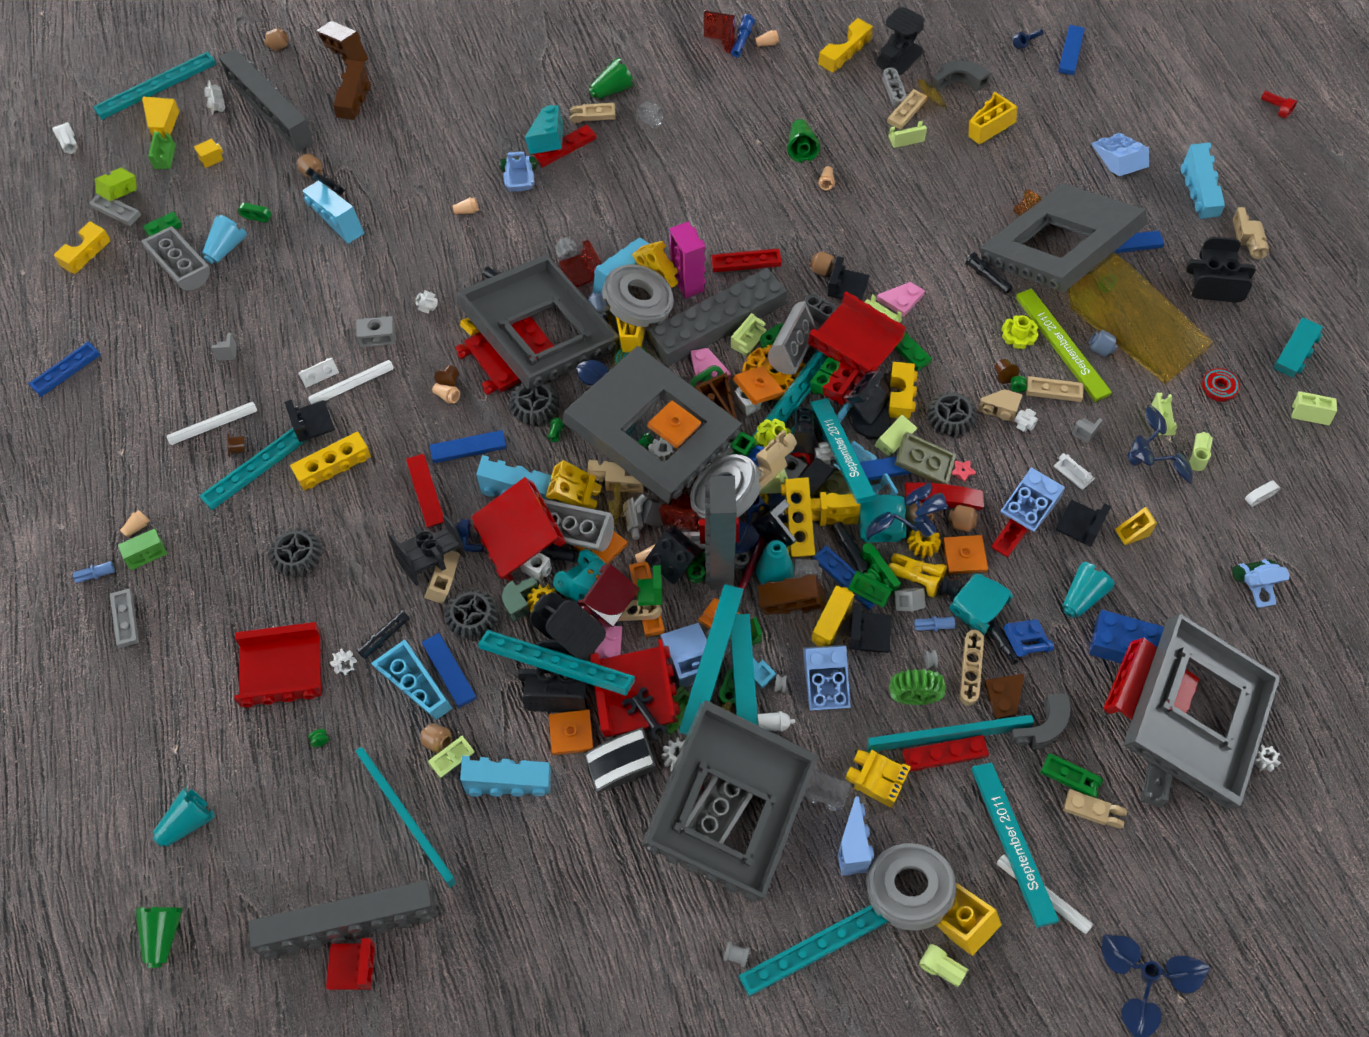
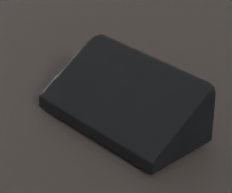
[800,458,835,498]

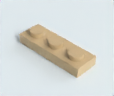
[887,89,927,130]
[1026,376,1083,402]

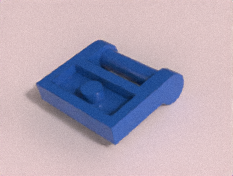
[1003,619,1054,657]

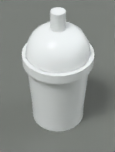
[757,711,795,732]

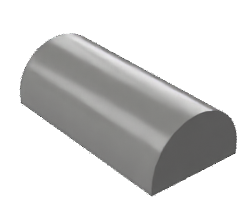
[141,226,210,291]
[768,301,817,374]
[543,499,614,551]
[681,776,753,844]

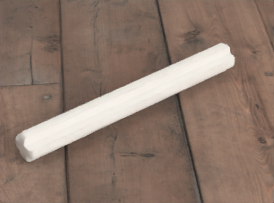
[308,360,394,404]
[167,402,257,445]
[997,854,1093,934]

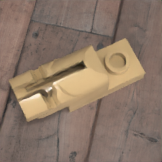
[1233,207,1269,259]
[756,430,797,489]
[587,460,644,493]

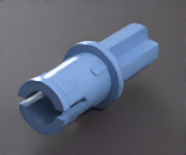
[73,561,115,583]
[914,616,955,632]

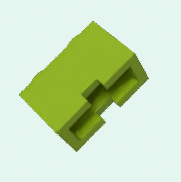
[95,167,137,202]

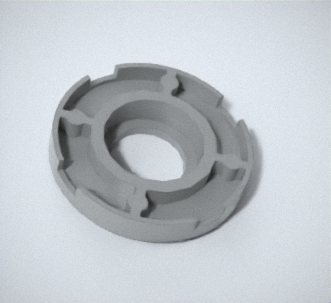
[602,264,674,327]
[690,454,762,519]
[867,843,956,930]

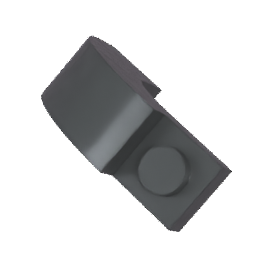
[931,61,991,92]
[1009,693,1070,750]

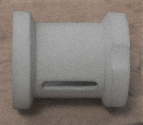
[723,941,750,968]

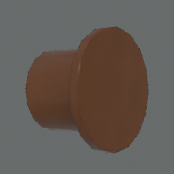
[994,359,1019,384]
[434,365,459,386]
[227,433,245,457]

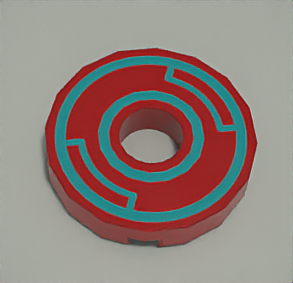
[1201,368,1240,402]

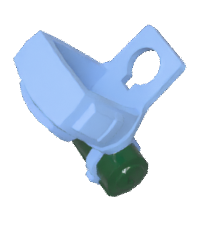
[499,152,538,191]
[1232,559,1289,608]

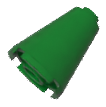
[589,57,635,99]
[787,119,820,163]
[136,907,183,968]

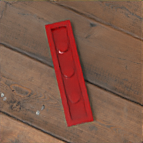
[533,125,596,168]
[711,249,782,273]
[902,735,989,772]

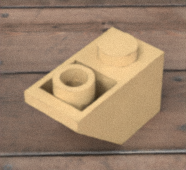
[978,389,1022,422]

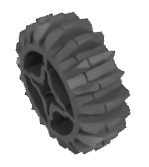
[509,382,559,427]
[927,390,977,438]
[269,527,322,578]
[444,588,498,640]

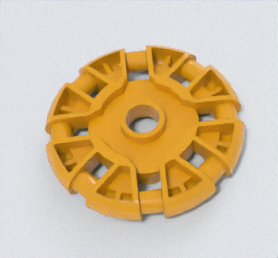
[742,345,805,400]

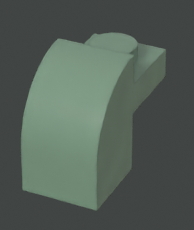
[502,577,538,622]

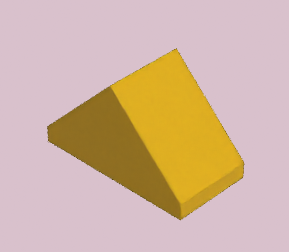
[1115,507,1157,545]

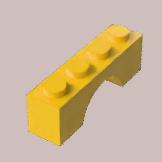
[818,18,873,73]

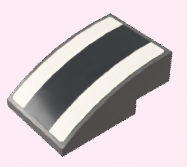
[584,727,656,793]

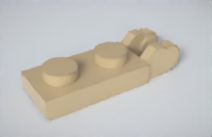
[570,103,616,123]
[1063,789,1128,829]

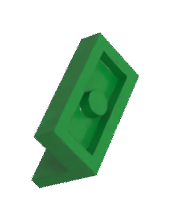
[637,565,662,606]

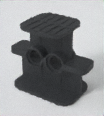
[876,7,924,75]
[1186,237,1256,303]
[389,515,466,586]
[530,592,606,660]
[518,639,587,713]

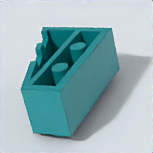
[525,105,563,154]
[1273,317,1323,378]

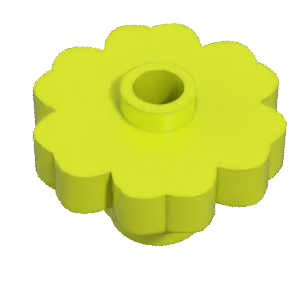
[1002,315,1039,349]
[754,419,791,447]

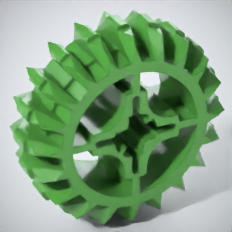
[889,669,946,705]

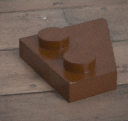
[984,673,1024,720]

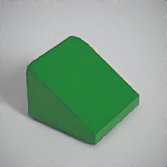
[750,617,762,645]

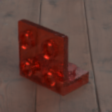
[704,11,735,53]
[559,239,602,288]
[659,494,700,532]

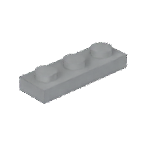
[89,194,141,226]
[110,588,139,648]

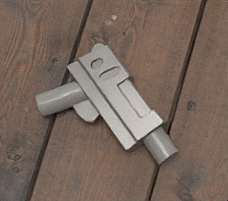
[622,492,649,540]

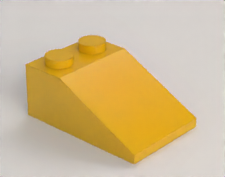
[936,883,1002,956]

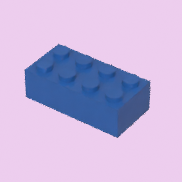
[1089,609,1164,664]

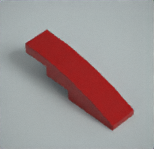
[406,453,444,528]
[905,482,984,511]
[991,519,1029,558]

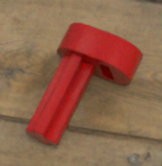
[1261,90,1297,119]

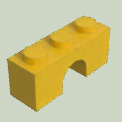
[54,221,111,274]
[888,362,918,419]

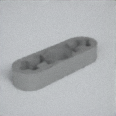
[883,68,907,107]

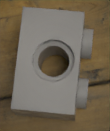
[356,316,396,347]

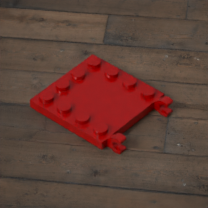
[455,316,554,395]

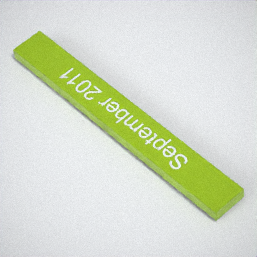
[1016,288,1112,402]

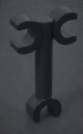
[306,168,345,195]
[622,687,668,741]

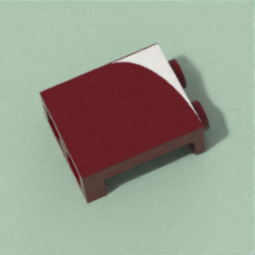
[577,564,640,628]

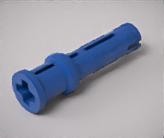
[731,14,755,57]

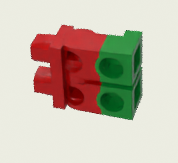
[810,357,862,405]

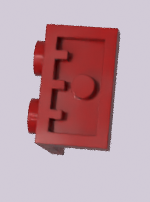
[326,938,376,990]

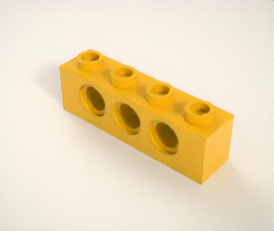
[290,431,371,491]
[781,477,815,558]

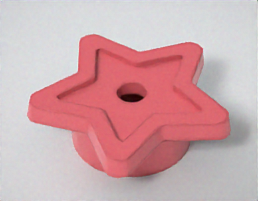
[951,460,976,482]

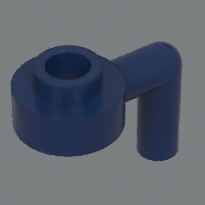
[1012,29,1044,49]
[456,519,483,552]

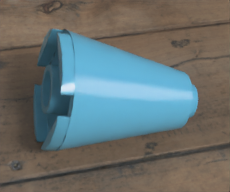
[202,215,247,264]

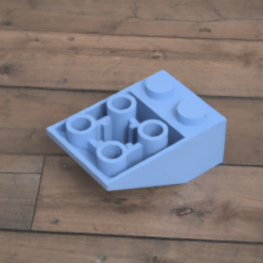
[1092,133,1149,176]
[1000,467,1065,532]
[661,623,707,687]
[803,645,851,711]
[838,797,874,876]

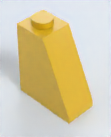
[142,97,180,139]
[812,585,854,646]

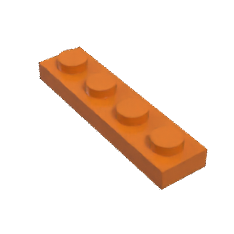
[629,561,665,637]

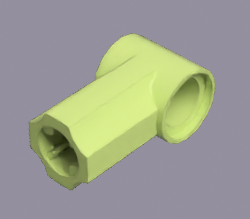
[1189,432,1213,471]
[919,944,968,987]

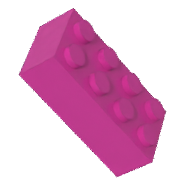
[669,221,706,299]

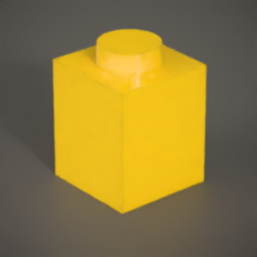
[194,138,223,168]

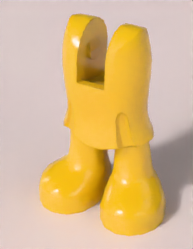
[888,553,947,598]

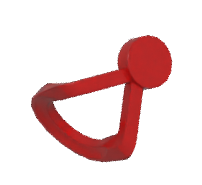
[789,453,815,467]

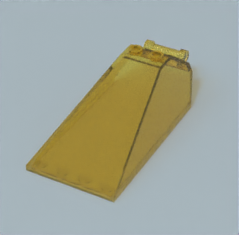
[1068,253,1213,384]

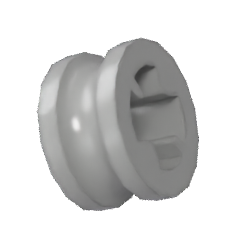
[924,650,938,669]
[775,674,787,693]

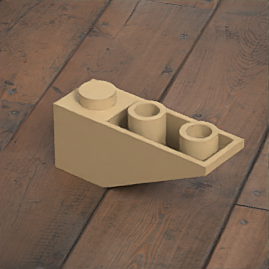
[424,551,460,604]

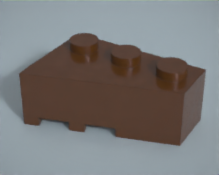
[317,21,368,62]
[333,59,371,120]
[694,372,736,419]
[758,574,827,615]

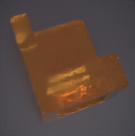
[1013,189,1042,216]

